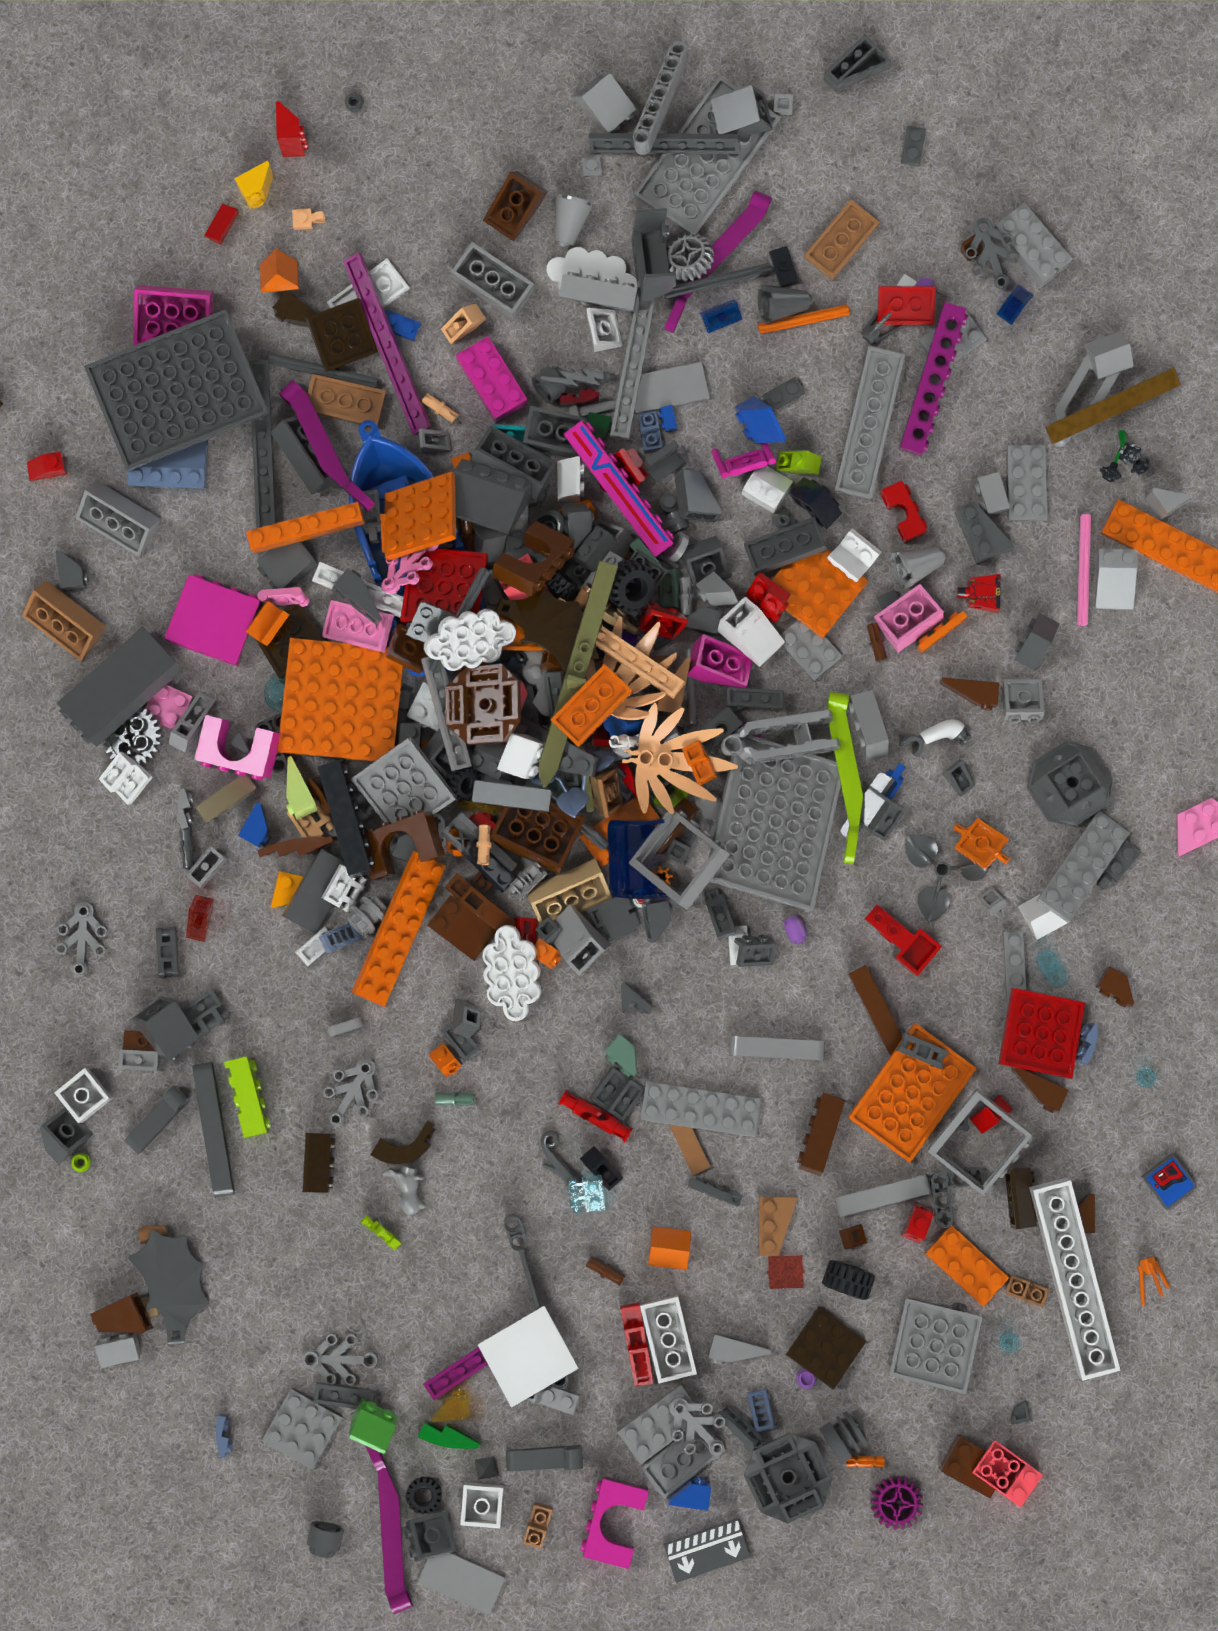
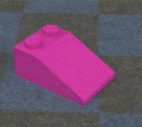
[687,634,752,688]

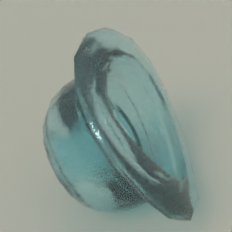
[264,676,286,713]

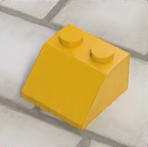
[234,161,274,209]

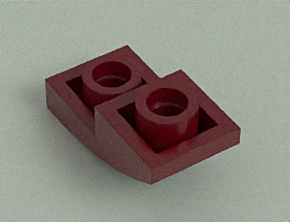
[560,388,599,407]

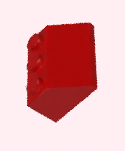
[275,101,308,157]

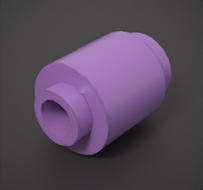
[783,915,808,945]

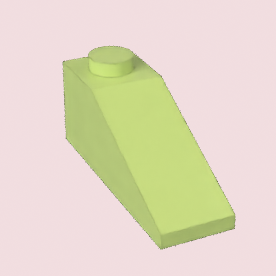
[286,756,317,820]

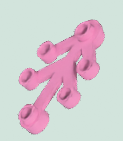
[381,545,439,594]

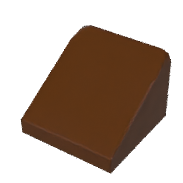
[960,234,983,261]
[839,1224,867,1249]

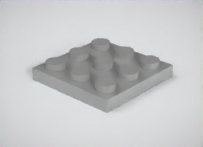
[262,1388,342,1470]

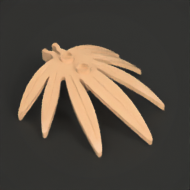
[586,616,677,720]
[622,703,738,814]

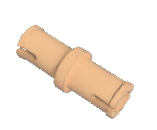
[421,392,459,424]
[476,825,492,865]

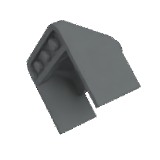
[632,208,676,302]

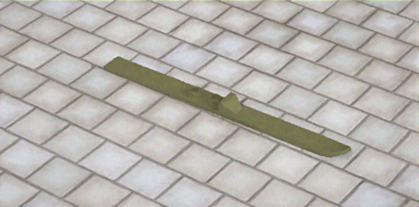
[538,560,618,788]

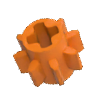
[652,865,673,888]

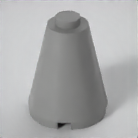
[555,194,593,249]
[890,547,946,589]

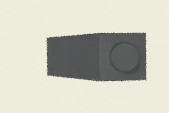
[675,468,722,522]

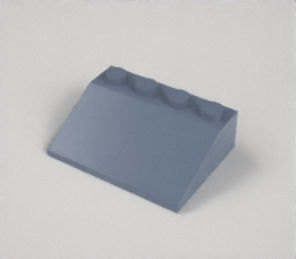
[128,439,208,489]

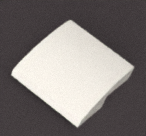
[99,752,152,805]

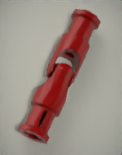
[558,1089,633,1143]

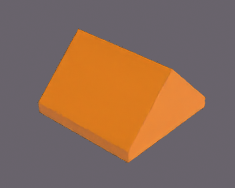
[260,248,299,293]
[648,1226,691,1270]

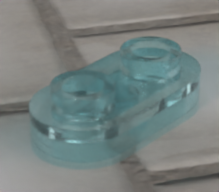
[1036,950,1066,987]

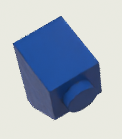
[238,802,270,848]

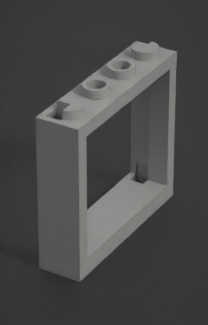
[629,810,730,910]
[928,1088,1033,1195]

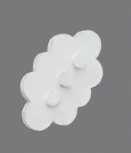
[547,247,637,309]
[424,609,516,671]
[482,925,541,1021]

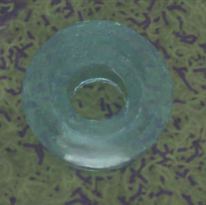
[1136,1068,1156,1088]
[999,1333,1019,1353]

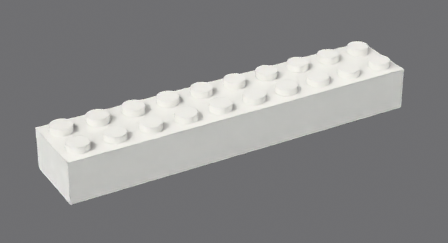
[1029,1177,1120,1381]

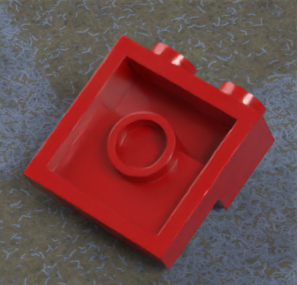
[743,572,791,623]

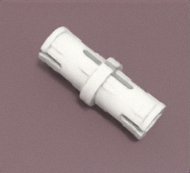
[609,734,639,750]

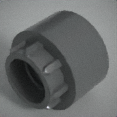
[531,366,569,404]
[307,1521,344,1558]

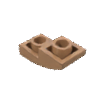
[1005,1275,1050,1308]
[522,1502,553,1549]

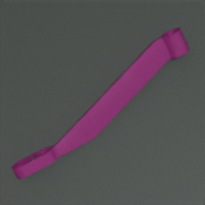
[664,190,772,333]
[279,380,375,511]
[366,1446,413,1615]

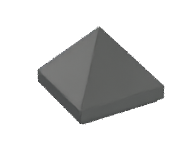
[475,1456,498,1480]

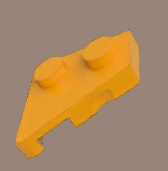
[271,871,303,908]

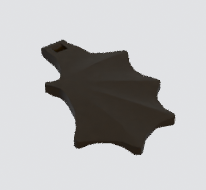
[495,586,602,673]

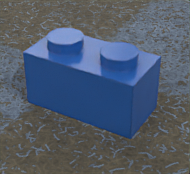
[658,405,677,433]

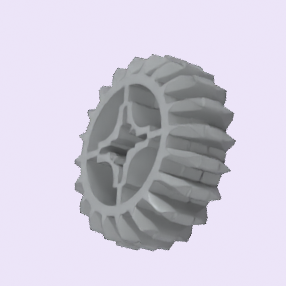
[666,233,714,282]

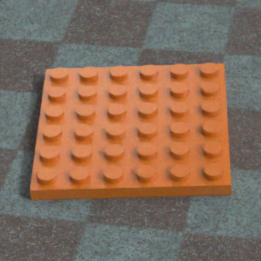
[277,638,403,762]

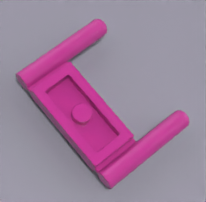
[711,443,776,479]

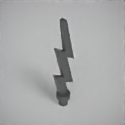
[539,369,616,388]

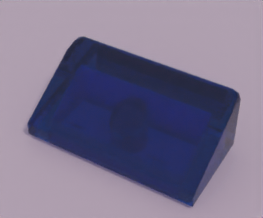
[699,300,743,333]

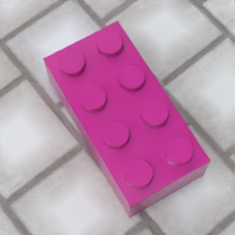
[456,336,528,424]

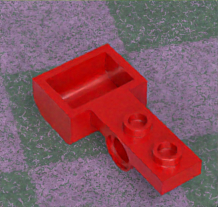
[864,904,942,976]

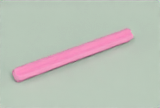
[1077,514,1091,626]

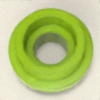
[71,1153,91,1172]

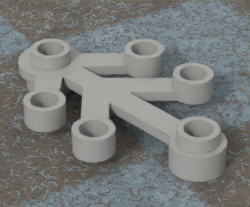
[55,902,108,977]
[323,1059,378,1127]
[302,1333,378,1386]
[669,1397,725,1455]

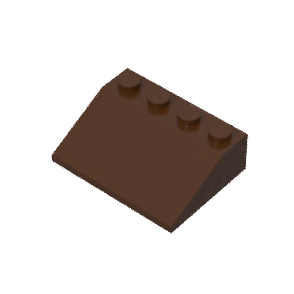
[490,802,586,874]

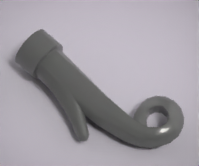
[540,1131,583,1191]

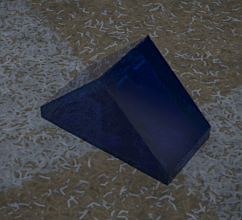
[996,285,1034,325]

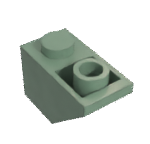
[604,1034,636,1077]

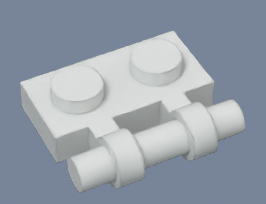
[321,864,367,913]

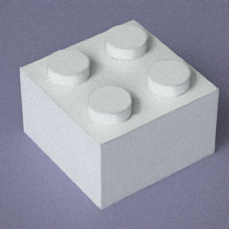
[54,1068,113,1123]
[460,1482,504,1528]

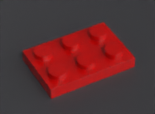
[877,286,935,325]

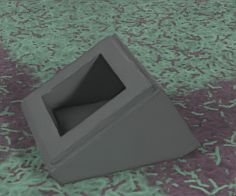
[877,590,899,610]
[535,916,561,946]

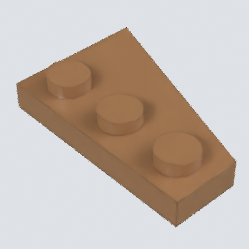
[759,1197,798,1256]

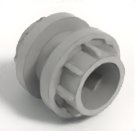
[347,895,387,935]

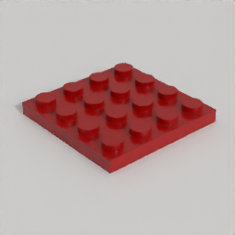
[400,549,488,623]
[998,988,1085,1079]

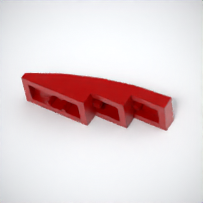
[620,1303,654,1387]

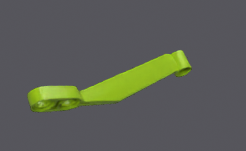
[827,691,863,864]

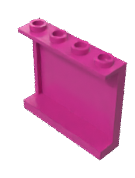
[164,574,262,667]

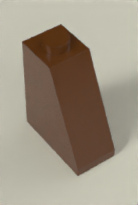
[91,1292,153,1333]

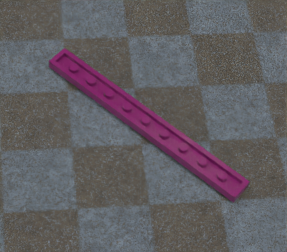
[343,253,431,435]

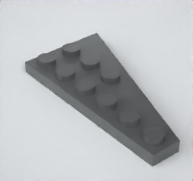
[519,715,598,777]

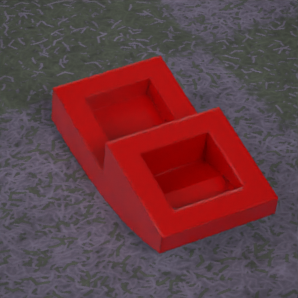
[618,761,638,798]

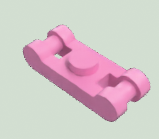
[257,587,310,607]

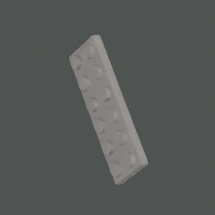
[1036,811,1130,923]
[640,1081,760,1137]

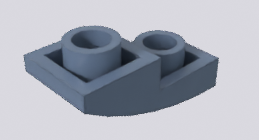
[638,411,663,454]
[1075,1023,1098,1064]
[216,1414,233,1458]

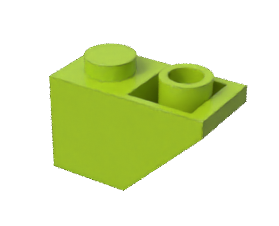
[776,450,822,476]

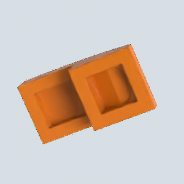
[682,740,717,785]

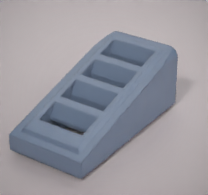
[319,923,362,954]
[747,1389,776,1433]

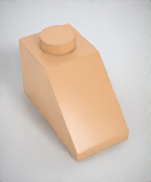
[441,304,486,344]

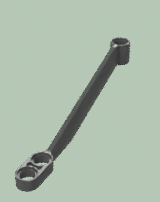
[504,1213,569,1390]

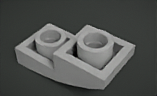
[178,788,194,830]

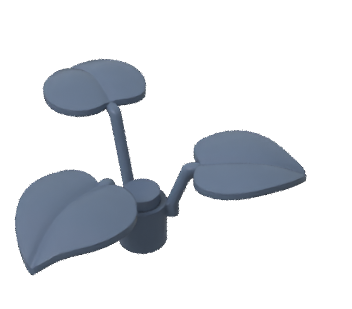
[530,751,616,818]

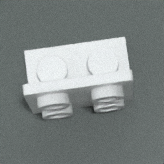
[827,528,881,582]

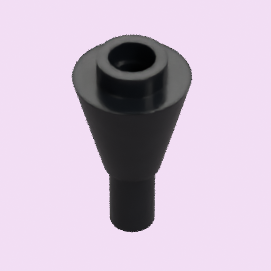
[505,651,526,673]

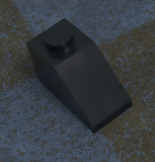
[580,1146,623,1191]

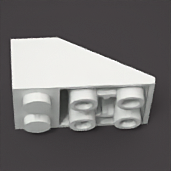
[717,597,785,667]

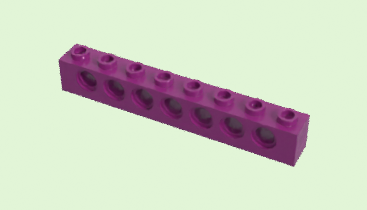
[899,302,968,456]

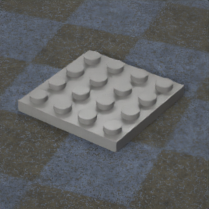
[351,736,457,839]
[889,1298,983,1394]

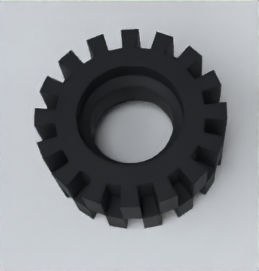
[546,569,579,600]
[445,767,482,801]
[406,1476,442,1515]

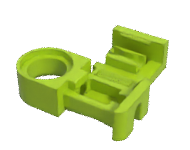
[360,1215,402,1251]

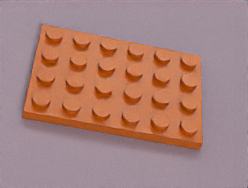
[847,1023,977,1163]

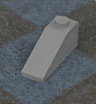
[169,692,216,753]
[708,1333,771,1365]

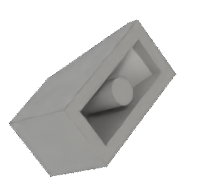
[696,572,738,606]

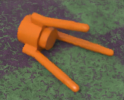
[1137,1257,1170,1306]

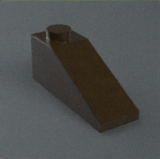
[272,290,316,327]

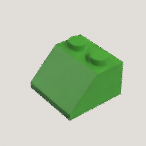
[349,1399,397,1454]

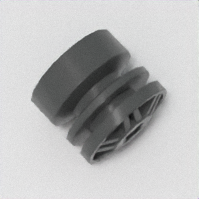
[819,1411,869,1464]

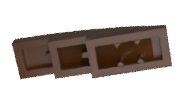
[257,836,338,857]

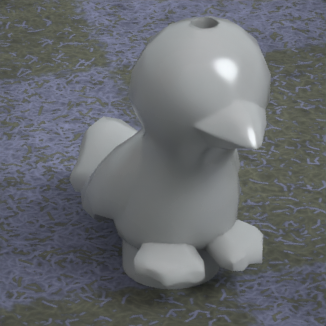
[382,1166,427,1215]

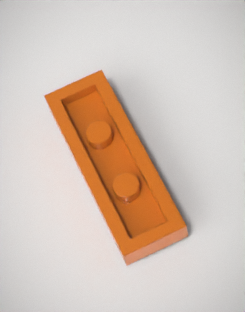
[917,611,968,654]

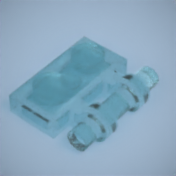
[568,1175,606,1214]

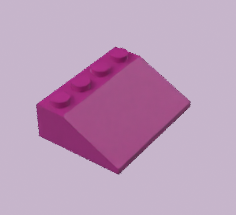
[134,285,213,346]

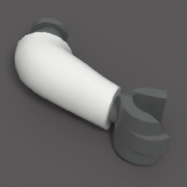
[899,719,971,757]

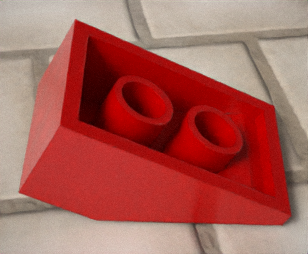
[638,603,688,640]

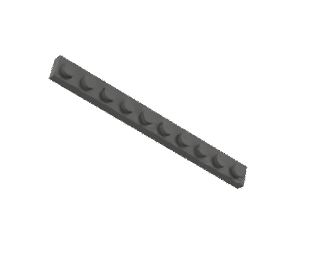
[249,360,276,529]

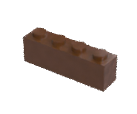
[797,1092,845,1176]

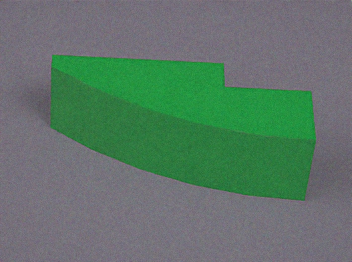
[417,1421,481,1449]

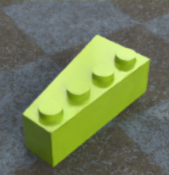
[224,1056,271,1138]

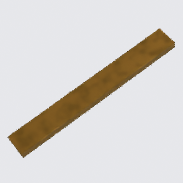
[1045,368,1181,444]

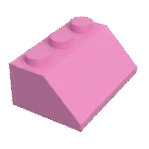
[874,584,944,653]

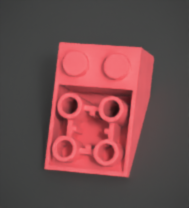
[972,1440,1043,1508]

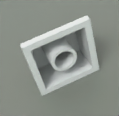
[741,466,793,514]
[497,733,545,779]

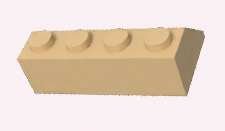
[527,859,612,924]

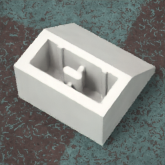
[557,456,584,502]

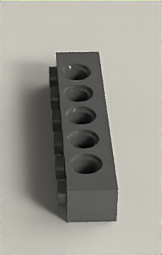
[647,707,743,799]

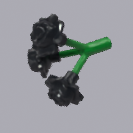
[1099,430,1150,482]

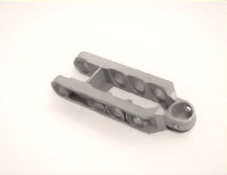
[1052,332,1132,447]
[721,710,840,764]

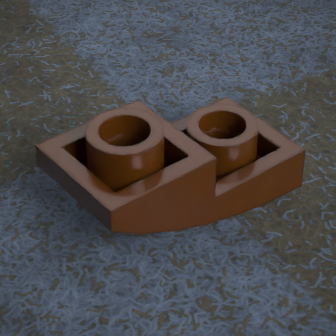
[307,776,330,815]

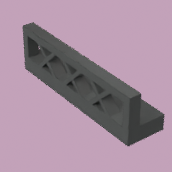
[441,812,517,872]

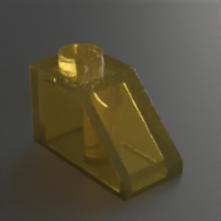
[431,1390,471,1422]

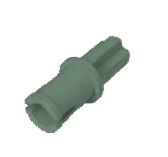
[435,1091,474,1107]

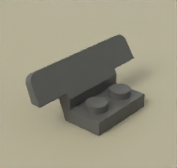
[841,773,906,841]

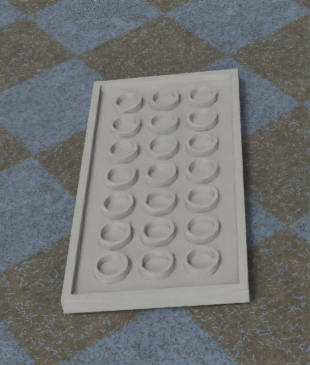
[634,76,781,236]

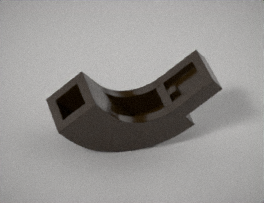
[370,1120,435,1164]

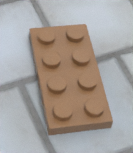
[803,200,880,281]
[308,374,387,426]

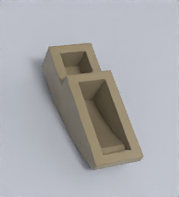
[195,773,257,824]

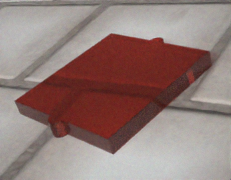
[767,1255,805,1289]

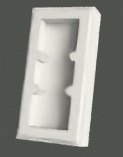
[295,927,335,967]

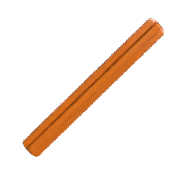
[758,304,850,334]

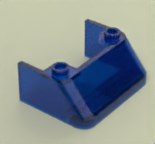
[608,819,667,899]

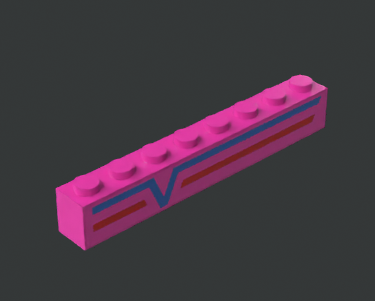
[564,420,675,557]

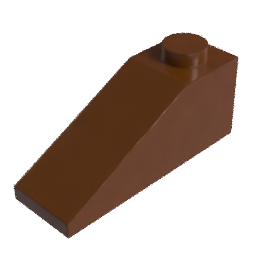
[940,677,999,710]
[1011,1067,1068,1113]

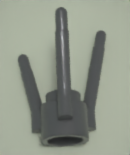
[861,311,903,345]

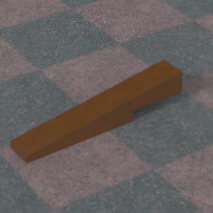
[847,965,903,1056]

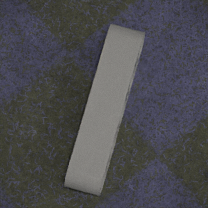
[729,1036,825,1061]
[835,1174,931,1217]

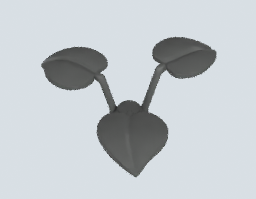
[905,835,994,921]

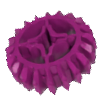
[870,1475,924,1530]

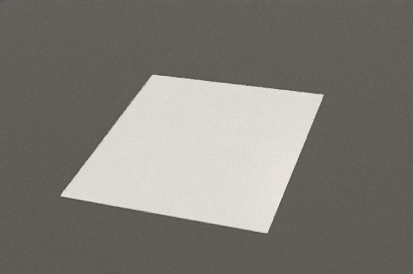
[478,1306,579,1407]

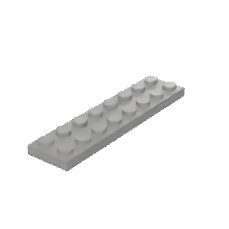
[834,346,905,500]

